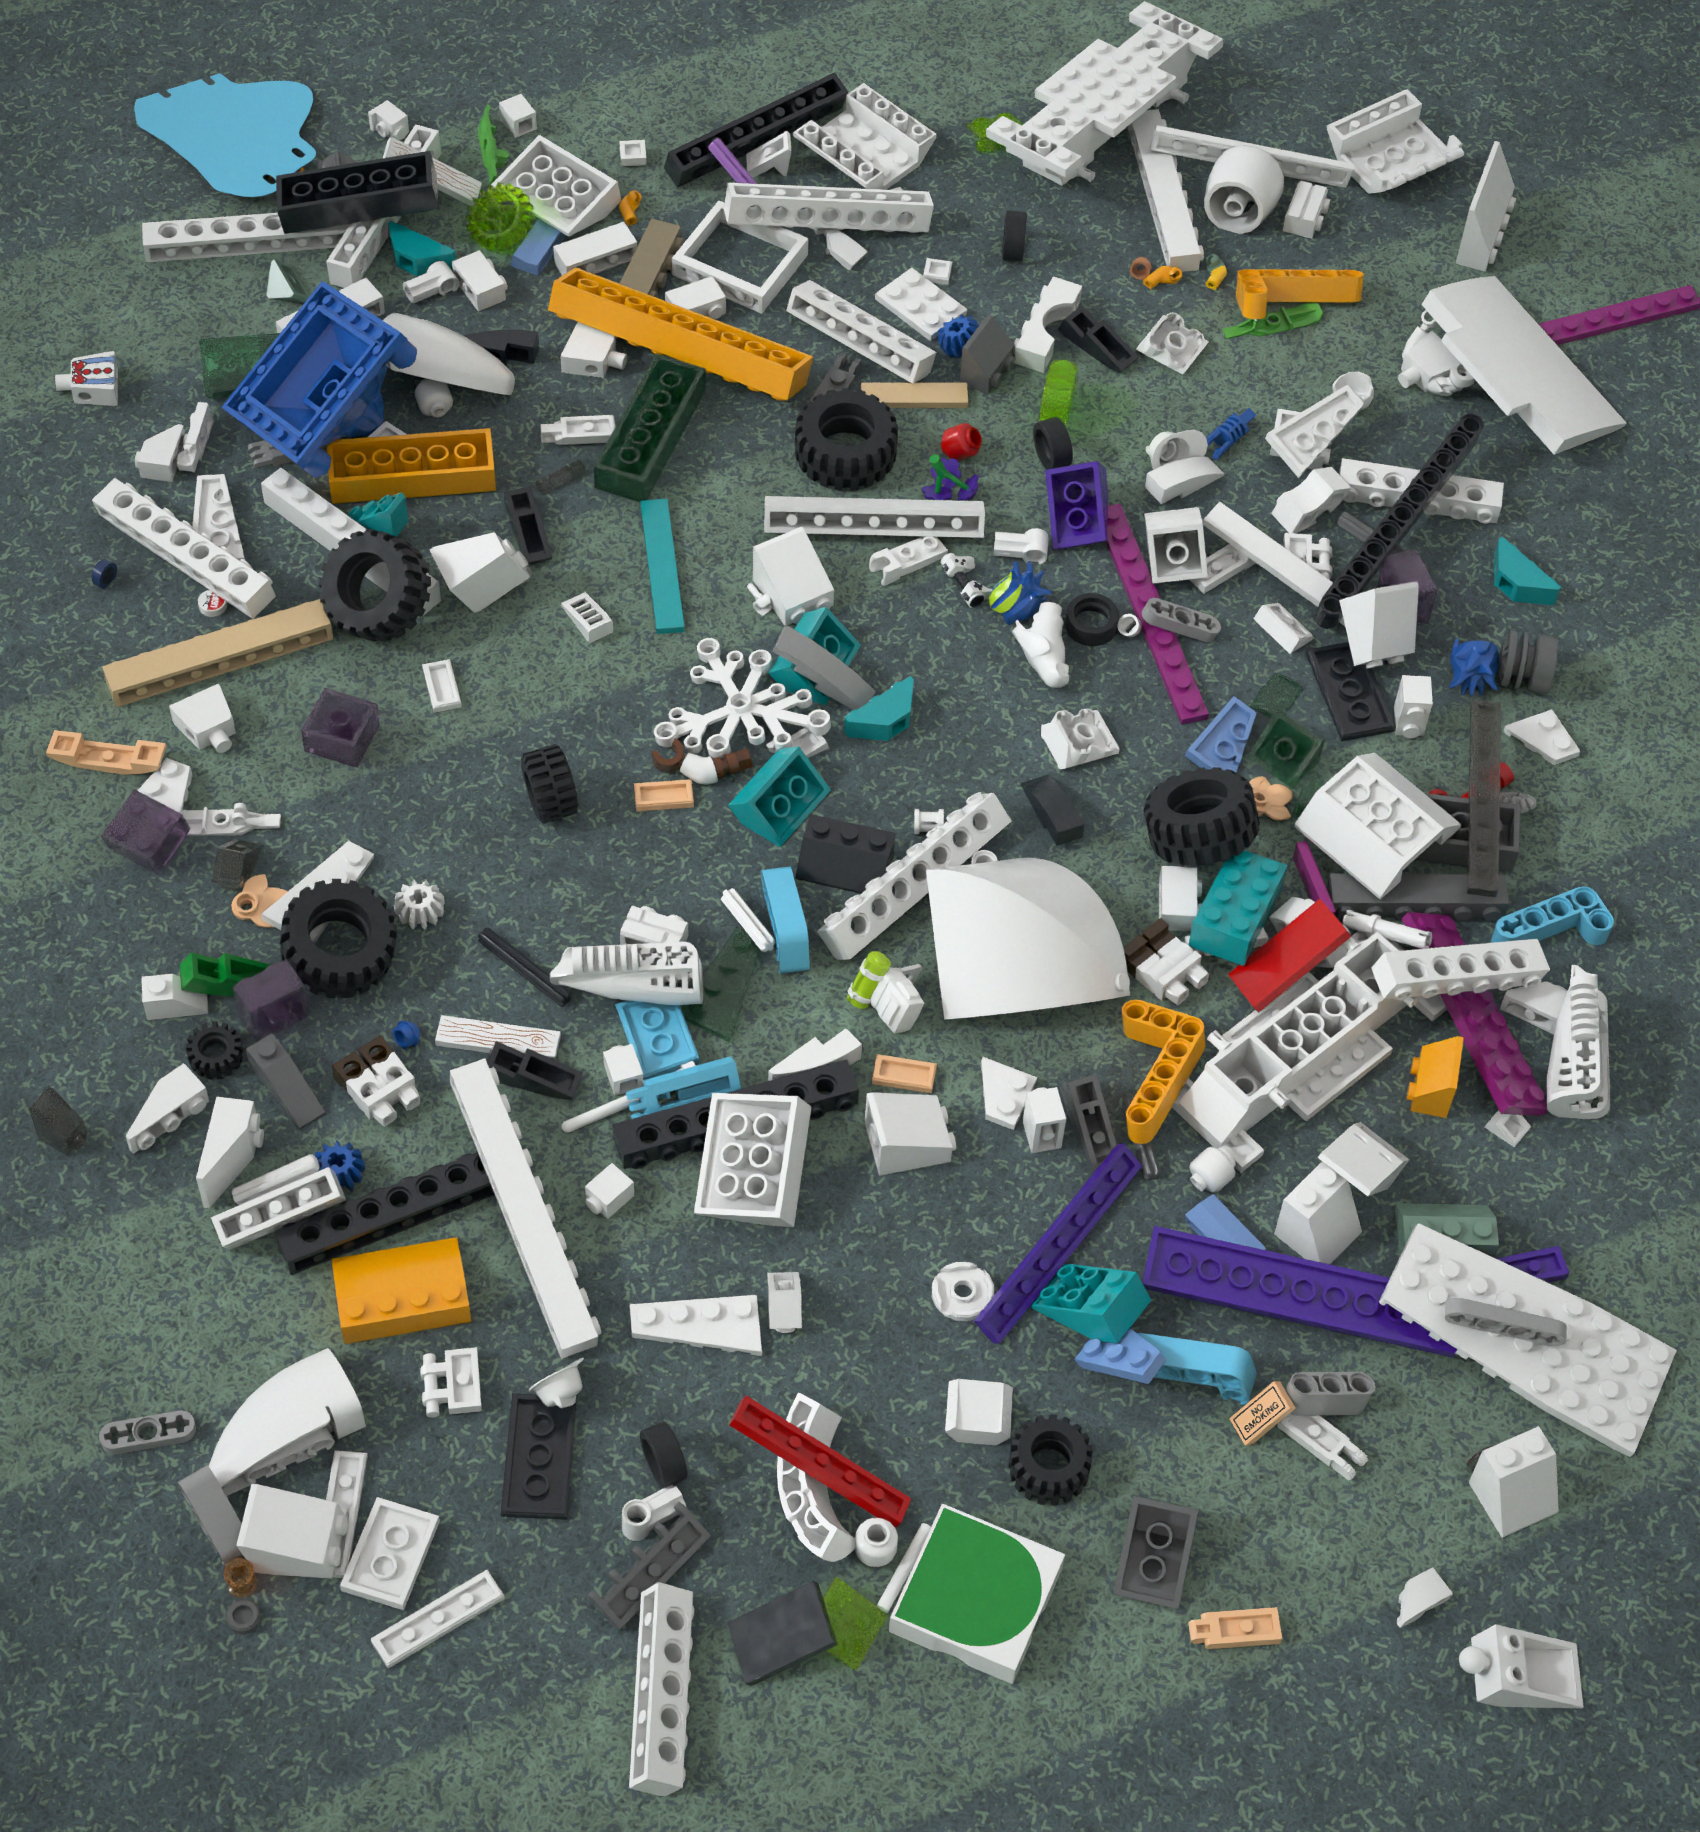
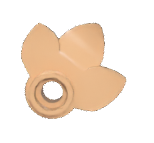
[1249,776,1293,821]
[231,874,288,928]

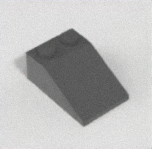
[1113,1495,1200,1609]

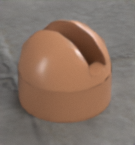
[1130,257,1152,280]

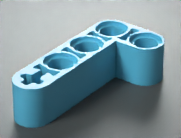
[761,867,810,974]
[1491,886,1614,945]
[1137,1333,1257,1405]

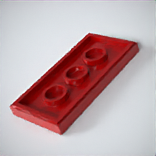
[1228,899,1352,1013]

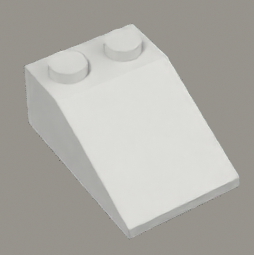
[196,1097,264,1208]

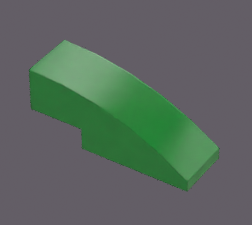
[180,952,279,997]

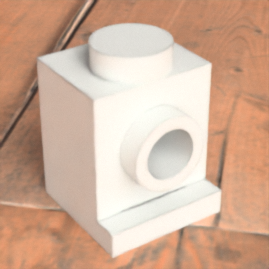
[368,100,409,140]

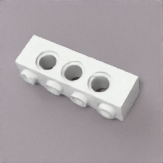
[211,1167,346,1250]

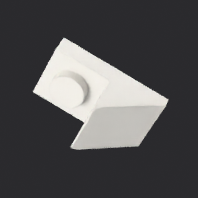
[746,131,791,177]

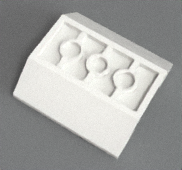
[793,83,936,190]
[1294,753,1461,900]

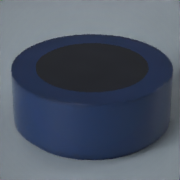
[92,559,117,589]

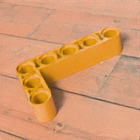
[1236,269,1364,319]
[1122,1000,1206,1144]

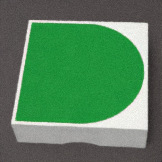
[889,1503,1065,1684]

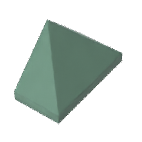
[266,259,310,303]

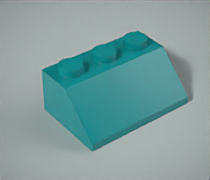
[768,607,861,706]
[728,746,831,847]

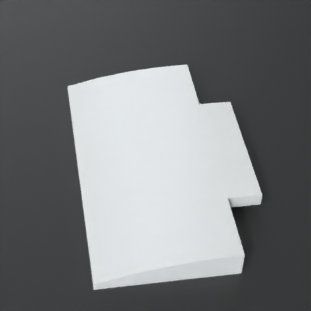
[1422,276,1627,455]

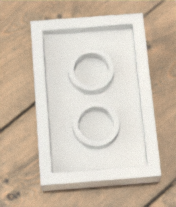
[875,268,967,341]
[340,1497,440,1610]

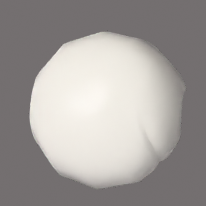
[1333,372,1374,411]

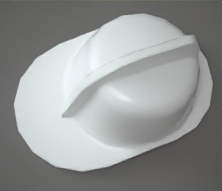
[1146,430,1208,470]
[529,1358,584,1408]

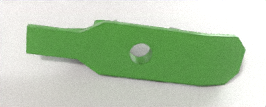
[478,104,509,185]
[1222,302,1324,339]

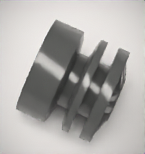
[1498,629,1558,694]

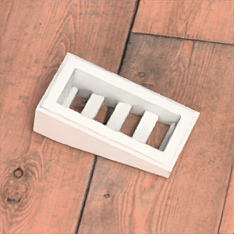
[561,592,613,644]

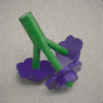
[922,454,979,501]

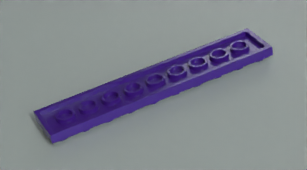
[1142,1226,1457,1358]

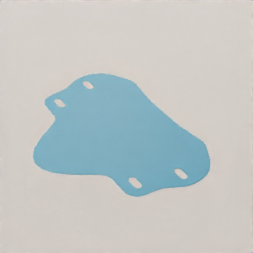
[134,73,316,197]

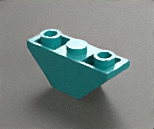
[388,220,456,277]
[347,492,408,537]
[1494,537,1561,605]
[844,676,914,741]

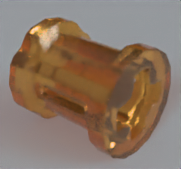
[224,1558,257,1598]

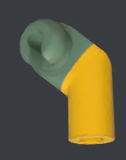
[1205,254,1227,290]

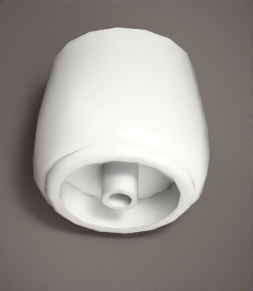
[1204,145,1284,234]

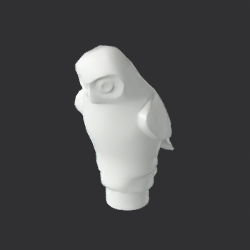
[1012,602,1069,688]

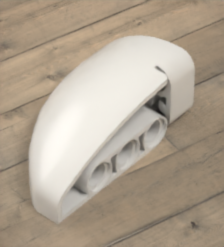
[383,313,515,395]
[209,1348,366,1496]

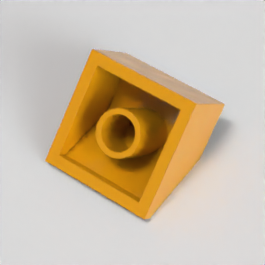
[1406,1036,1464,1118]

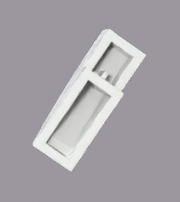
[1145,457,1224,505]
[768,1029,862,1081]

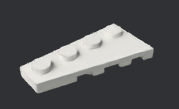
[1265,385,1364,478]
[192,474,245,560]
[261,841,374,944]
[630,1295,762,1356]

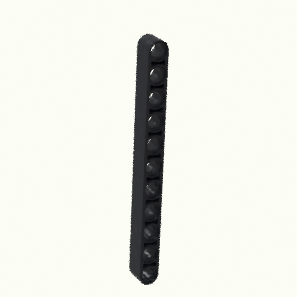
[1314,413,1484,629]

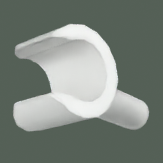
[747,583,772,616]

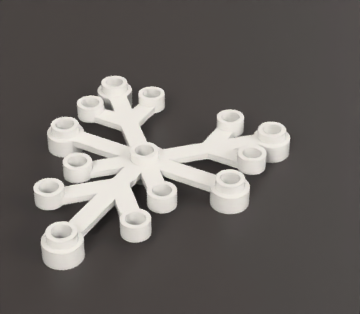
[654,638,831,759]

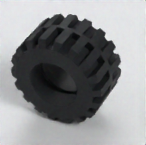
[521,744,578,824]
[1008,1414,1093,1506]

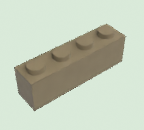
[619,218,684,298]

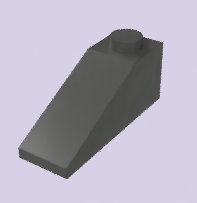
[246,1033,326,1129]
[1059,1074,1117,1171]

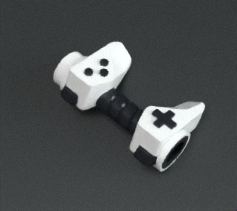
[941,553,992,608]

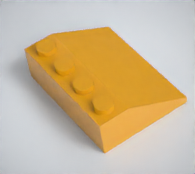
[332,1237,472,1344]

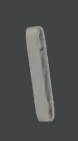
[1445,1298,1567,1346]

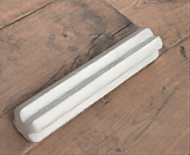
[721,888,776,952]
[232,1154,320,1205]

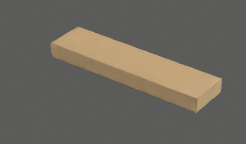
[861,383,968,408]

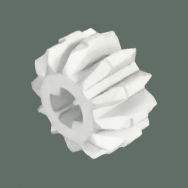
[394,880,445,930]

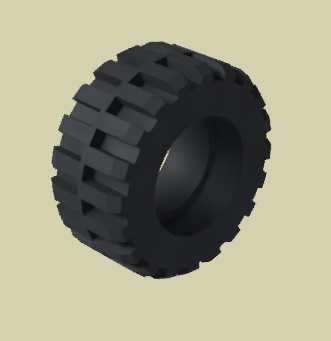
[795,388,898,491]
[319,530,431,642]
[1143,767,1260,868]
[279,879,397,998]

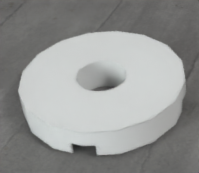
[932,1262,994,1321]

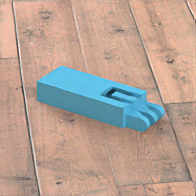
[626,1056,741,1119]

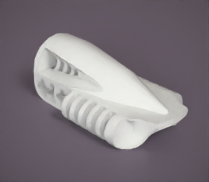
[550,942,703,1005]
[1547,965,1610,1119]

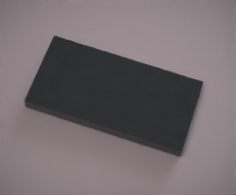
[1306,642,1396,742]
[500,1393,577,1520]

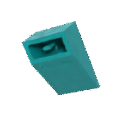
[1031,1263,1151,1344]

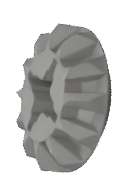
[1490,791,1536,813]

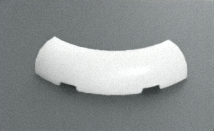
[777,1392,856,1562]

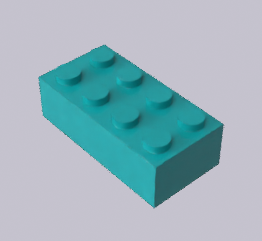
[1189,850,1288,966]

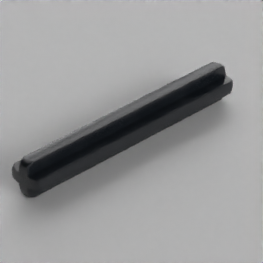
[478,928,572,1006]

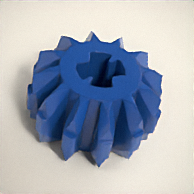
[938,314,980,359]
[314,1140,365,1191]

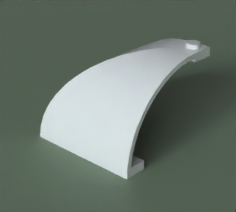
[926,858,1130,1020]

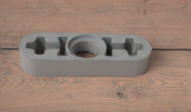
[1142,598,1221,642]
[99,1410,196,1455]

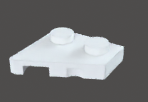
[1503,709,1580,765]
[133,758,192,821]
[981,1057,1037,1130]

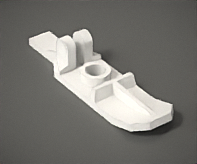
[162,803,281,836]

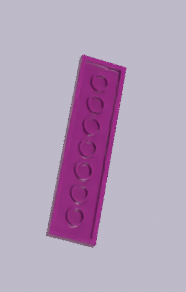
[1402,912,1548,1116]

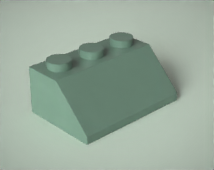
[1394,1203,1499,1258]

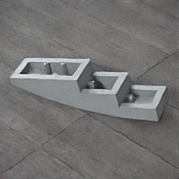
[772,625,876,710]

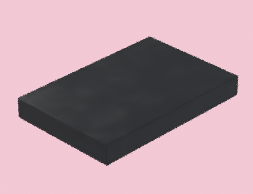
[727,1581,838,1686]

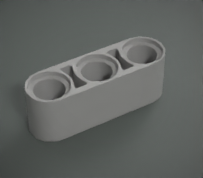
[1285,1372,1376,1416]
[177,1465,243,1566]

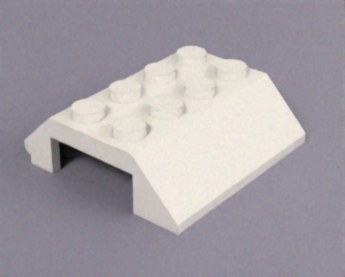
[1327,89,1464,194]

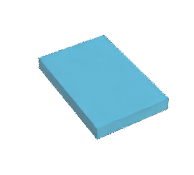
[615,985,700,1080]

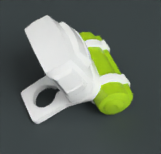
[846,951,924,1034]

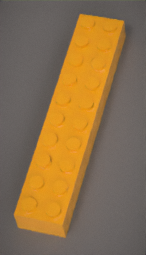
[548,267,813,401]

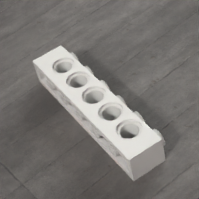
[786,280,937,384]
[1339,458,1504,524]
[1371,939,1550,1000]
[629,1582,694,1796]

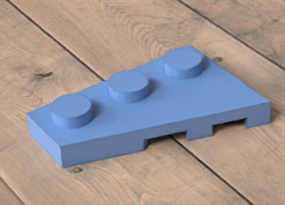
[1184,696,1257,773]
[1075,1328,1166,1384]

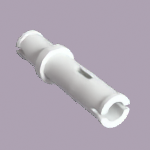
[1343,910,1432,949]

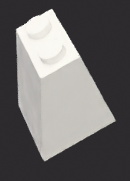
[1144,507,1208,583]
[753,526,834,626]
[430,532,530,613]
[1339,581,1419,669]
[865,1092,956,1176]
[1274,1161,1362,1265]
[1469,1426,1559,1538]
[236,1484,348,1578]

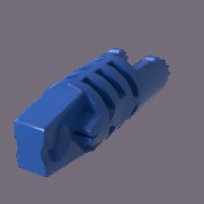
[1206,408,1256,460]

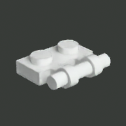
[1283,533,1333,580]
[420,1347,482,1418]

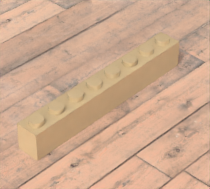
[102,599,333,707]

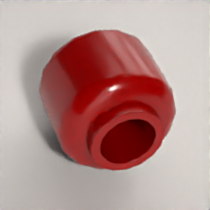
[941,423,982,461]

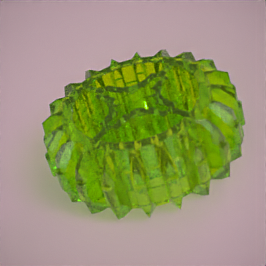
[465,182,535,253]
[1039,359,1078,427]

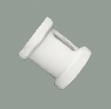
[914,809,944,835]

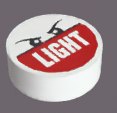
[198,590,227,617]

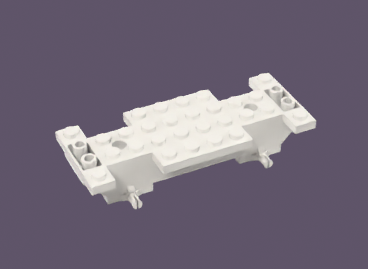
[986,1,1223,186]
[1172,931,1448,1173]

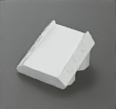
[1135,312,1209,375]
[1041,709,1120,769]
[945,1379,1013,1445]

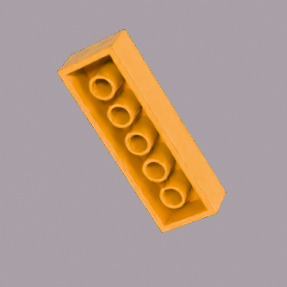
[327,428,496,504]

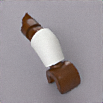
[652,738,753,785]

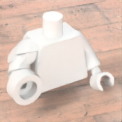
[1398,310,1475,396]

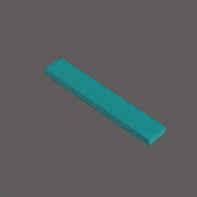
[640,499,685,634]

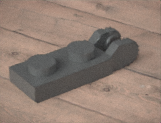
[810,352,862,402]

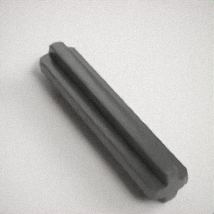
[1122,1097,1161,1180]

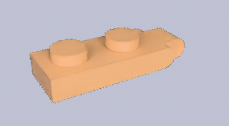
[1188,1607,1282,1649]

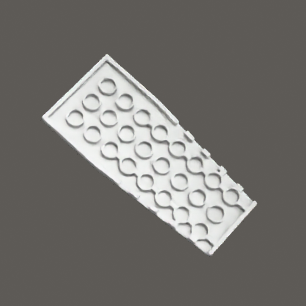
[1379,1224,1677,1457]

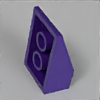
[1045,461,1108,550]

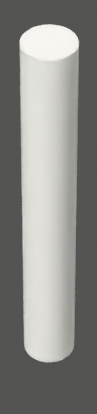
[876,1523,931,1613]

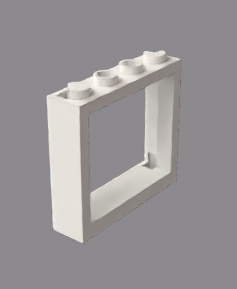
[672,201,808,314]

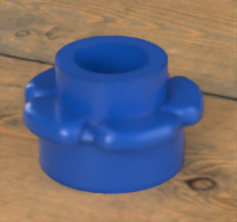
[392,1020,420,1049]

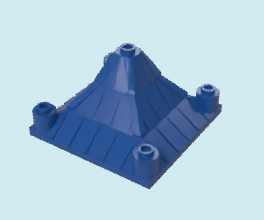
[222,281,417,477]

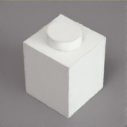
[499,94,537,138]
[603,1044,644,1096]
[585,1163,634,1219]

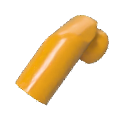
[619,190,642,226]
[1143,266,1183,290]

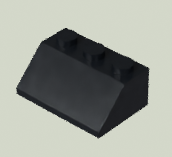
[795,814,896,894]

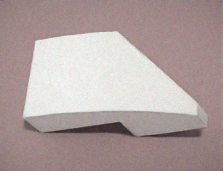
[824,228,867,270]

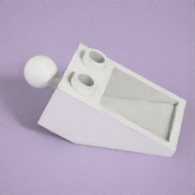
[1318,1122,1409,1196]
[1459,1625,1584,1709]

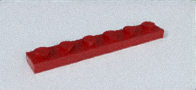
[729,1395,911,1529]

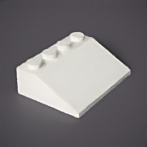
[490,135,622,236]
[1456,141,1516,272]
[694,1093,811,1227]

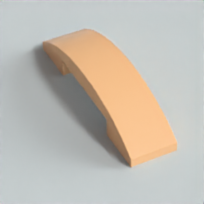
[46,730,167,775]

